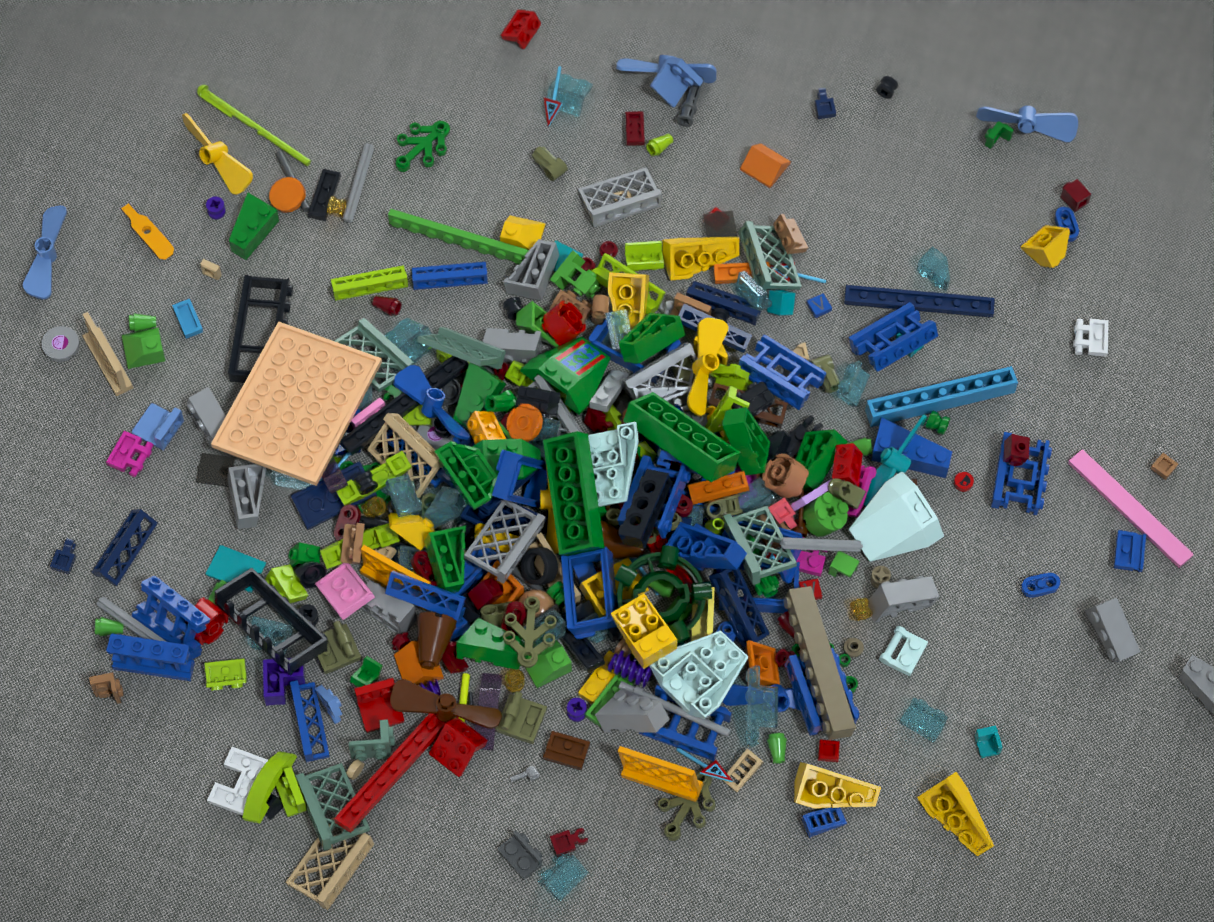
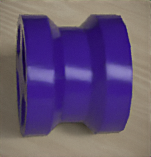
[206,196,226,220]
[567,698,587,722]

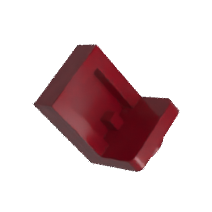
[442,641,469,674]

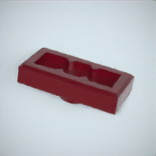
[625,111,645,146]

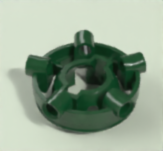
[614,545,712,644]

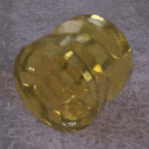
[327,196,347,217]
[363,496,386,517]
[849,598,873,621]
[505,669,525,693]

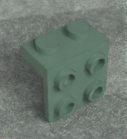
[349,720,395,761]

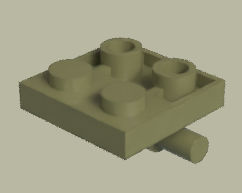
[317,621,362,675]
[496,691,547,744]

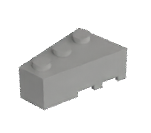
[866,576,940,623]
[360,580,416,635]
[1178,655,1214,715]

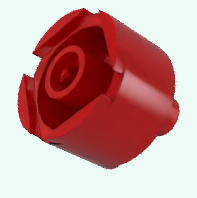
[542,301,586,346]
[185,597,229,645]

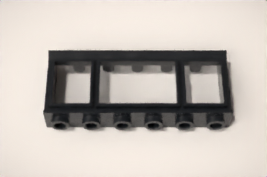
[228,274,293,383]
[215,568,328,676]

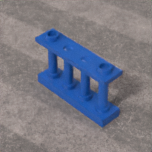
[618,455,691,539]
[639,685,732,761]

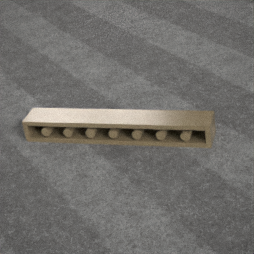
[783,586,856,740]

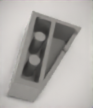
[503,239,559,301]
[483,328,542,364]
[630,386,692,411]
[187,387,226,451]
[227,464,266,529]
[1084,597,1141,663]
[595,689,669,733]

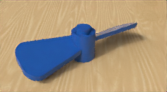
[394,365,470,440]
[723,684,818,714]

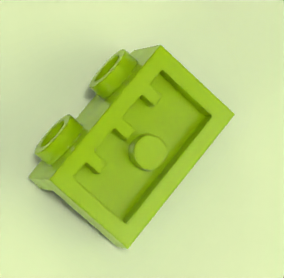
[276,767,307,817]

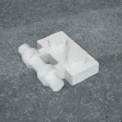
[1073,319,1109,357]

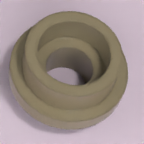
[844,638,864,657]

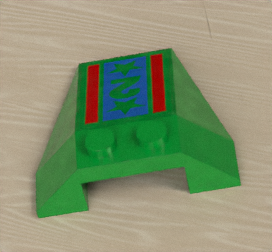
[520,336,611,415]

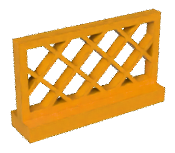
[360,545,435,611]
[618,746,704,802]

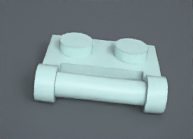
[879,626,928,676]

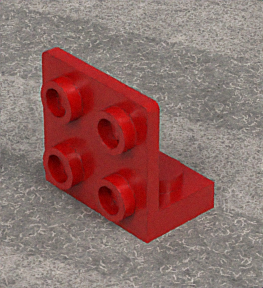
[354,678,404,733]
[429,717,488,777]

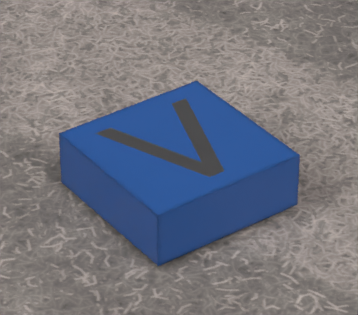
[807,294,832,318]

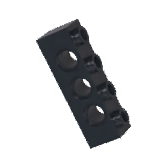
[618,469,673,549]

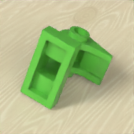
[550,250,601,299]

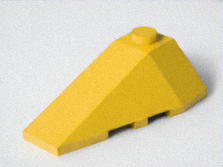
[662,237,739,280]
[608,272,649,341]
[794,762,881,808]
[917,772,994,856]

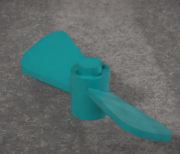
[864,415,927,506]

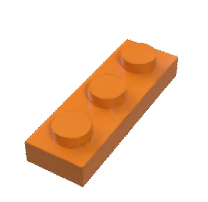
[713,262,771,284]
[688,471,749,505]

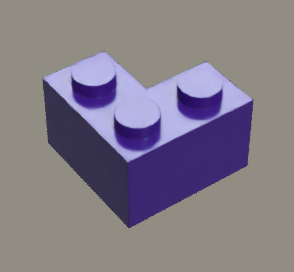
[263,658,305,706]

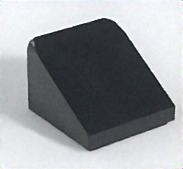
[265,793,284,820]

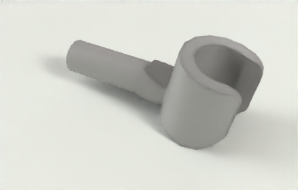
[659,300,674,315]
[510,766,540,782]

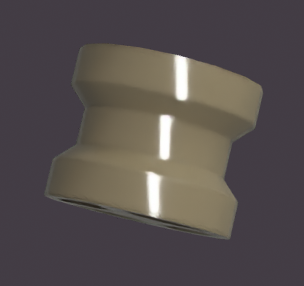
[870,566,891,589]

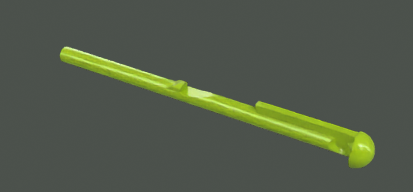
[197,85,311,166]

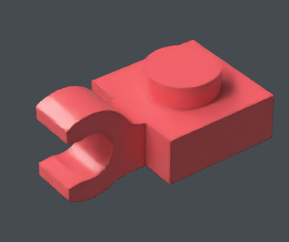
[768,497,797,529]

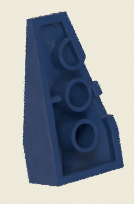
[460,502,547,534]

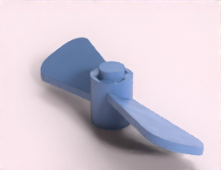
[616,55,717,83]
[976,106,1078,142]
[23,205,67,299]

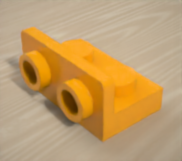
[466,411,506,444]

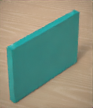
[205,545,266,593]

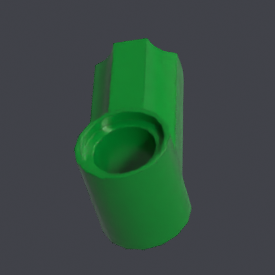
[484,390,517,413]

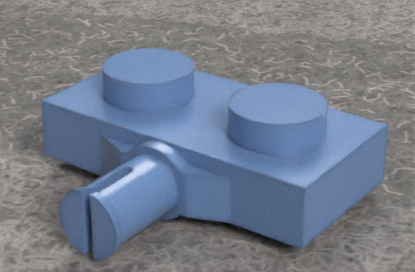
[315,684,342,724]

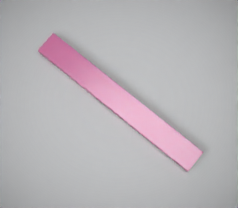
[1068,449,1194,568]

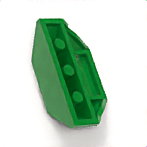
[472,439,541,480]
[434,441,497,510]

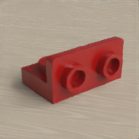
[501,9,541,49]
[832,443,863,487]

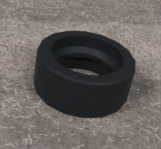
[521,547,558,585]

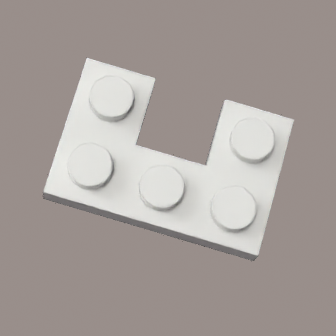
[207,747,268,816]

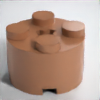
[762,454,809,499]

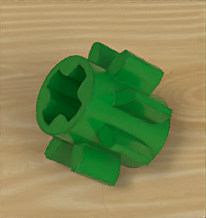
[755,575,780,598]

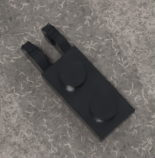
[785,415,823,459]

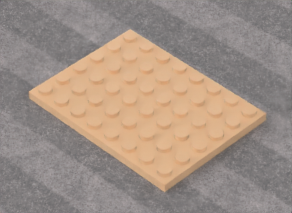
[211,322,382,486]

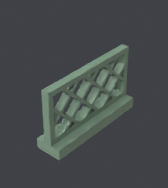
[739,221,802,292]
[334,318,414,392]
[417,327,506,369]
[723,506,797,585]
[295,763,370,851]

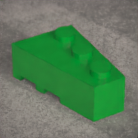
[229,192,279,260]
[618,313,685,364]
[453,363,506,429]
[722,407,770,475]
[796,429,848,493]
[424,526,466,593]
[456,618,528,670]

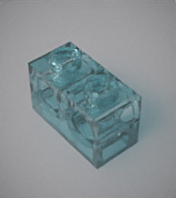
[246,616,293,654]

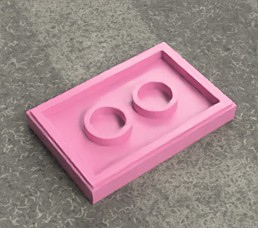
[315,563,375,620]

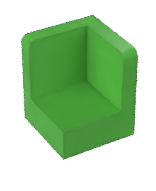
[828,551,860,577]

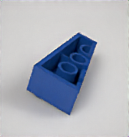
[871,417,952,478]
[666,522,747,570]

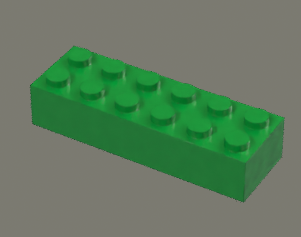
[623,392,741,482]
[543,431,605,556]

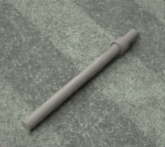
[619,681,731,737]

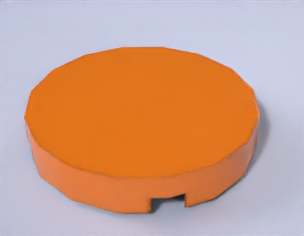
[269,177,306,213]
[506,404,543,442]

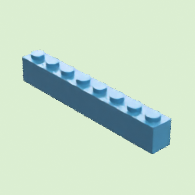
[865,366,1018,427]

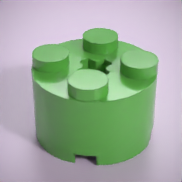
[803,492,849,537]

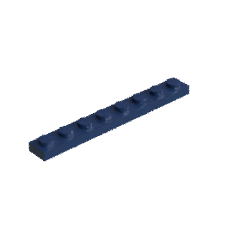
[844,285,995,318]

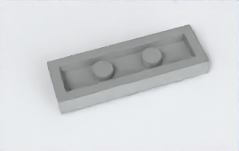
[590,369,629,412]

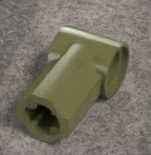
[532,146,568,181]
[810,354,841,393]

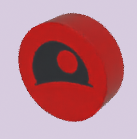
[954,472,974,492]

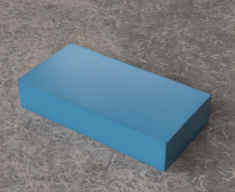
[172,299,203,339]

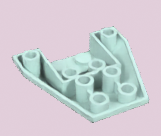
[588,422,639,507]
[848,472,944,562]
[650,631,748,719]

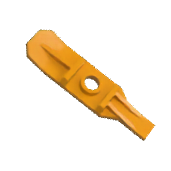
[121,203,174,260]

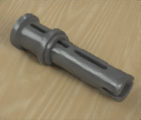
[677,77,704,127]

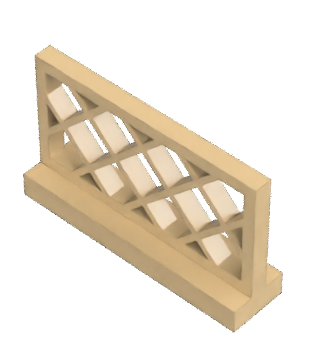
[82,312,133,397]
[367,413,443,498]
[286,817,374,911]

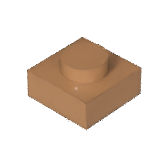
[1150,453,1178,480]

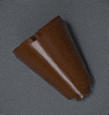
[601,520,645,559]
[417,612,457,670]

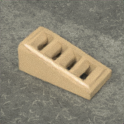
[723,748,764,792]

